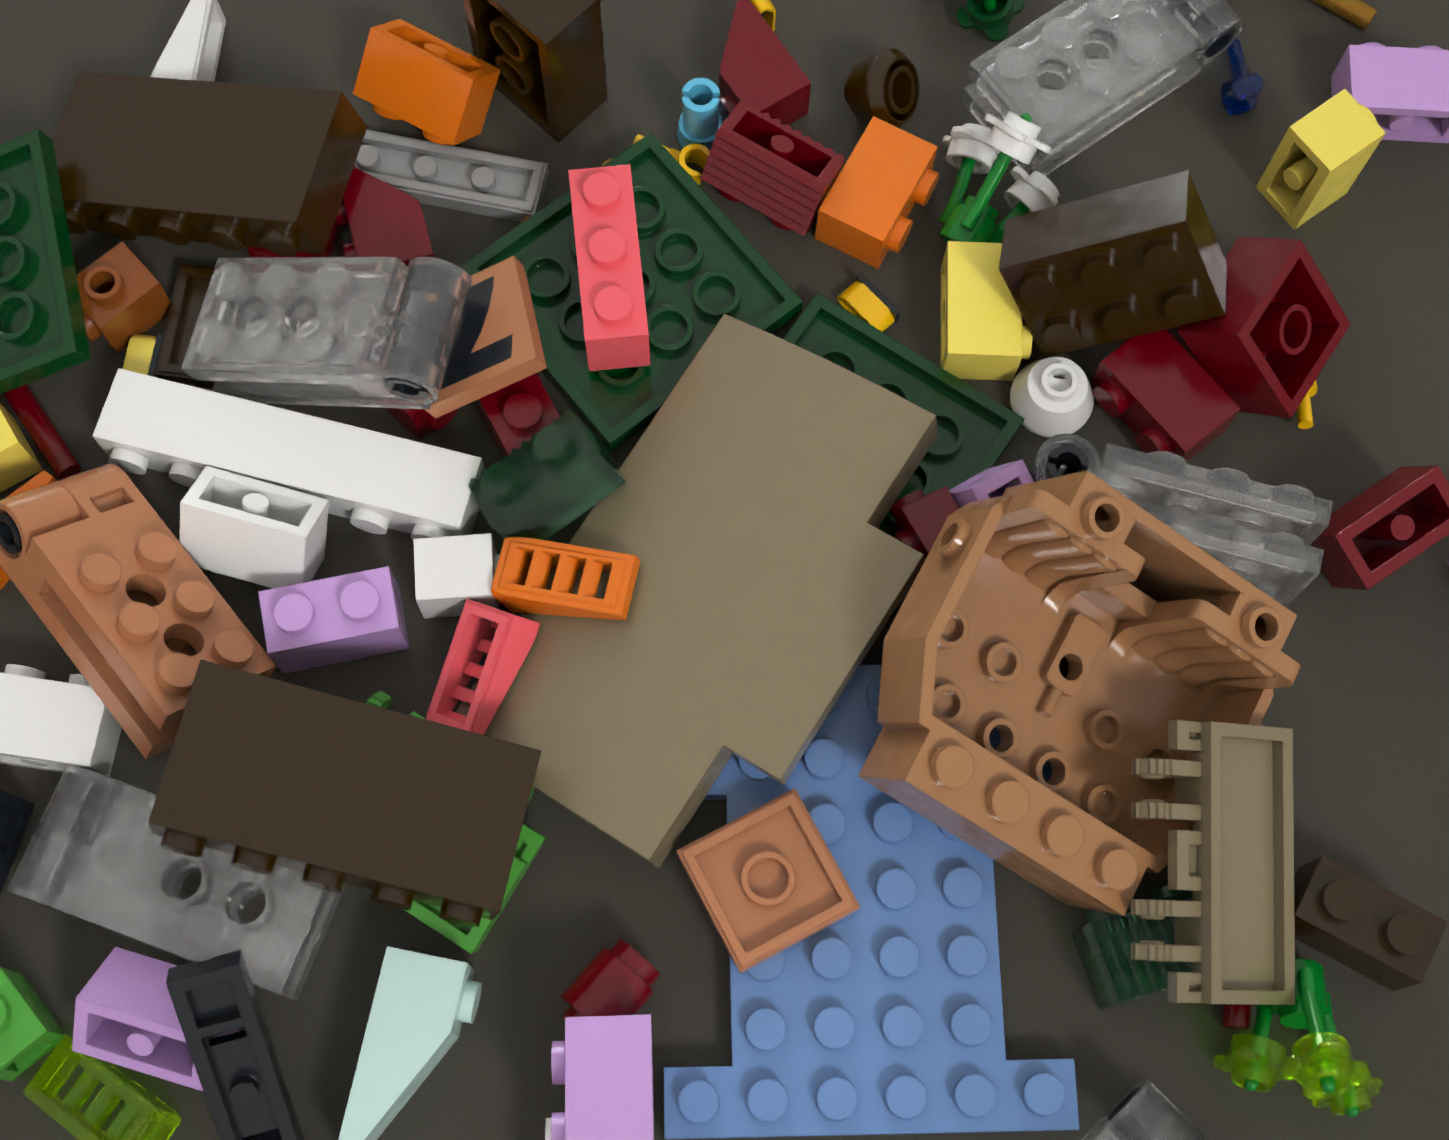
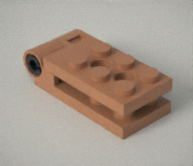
[0,464,276,760]

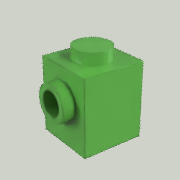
[0,966,68,1082]

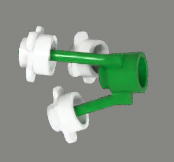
[938,111,1059,243]

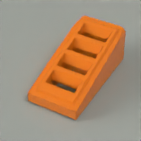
[491,536,641,621]

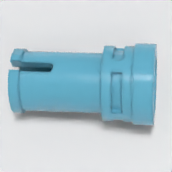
[677,78,722,150]

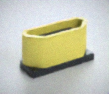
[123,332,164,377]

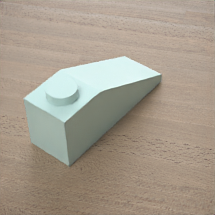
[338,946,482,1140]

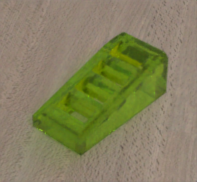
[22,1034,182,1140]

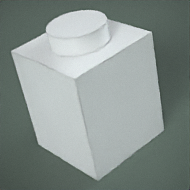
[413,533,500,619]

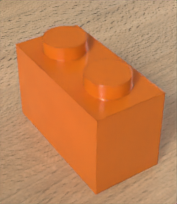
[353,19,501,146]
[815,116,940,269]

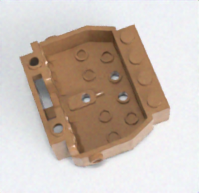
[858,470,1301,916]

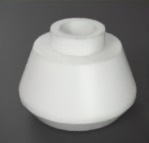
[1010,357,1094,438]

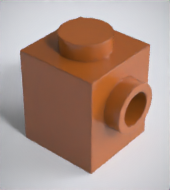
[77,241,171,353]

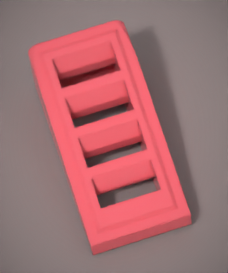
[425,599,541,735]

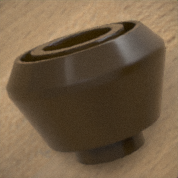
[844,48,920,128]

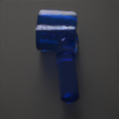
[1221,38,1263,116]

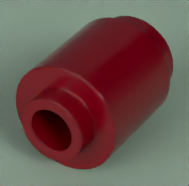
[560,939,660,1020]

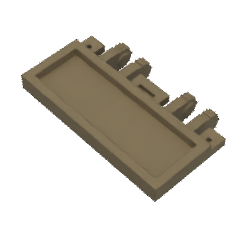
[1131,720,1295,1005]

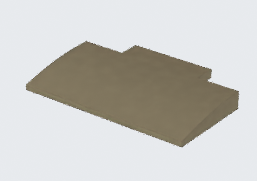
[455,314,938,869]

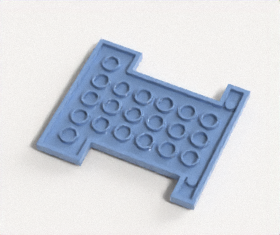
[664,665,1080,1140]

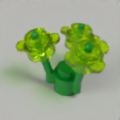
[1213,958,1384,1117]

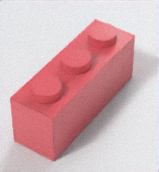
[568,164,650,372]

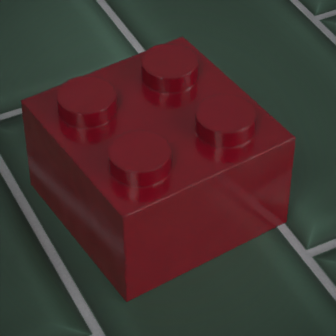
[1177,237,1351,418]

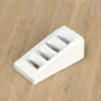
[150,0,226,82]

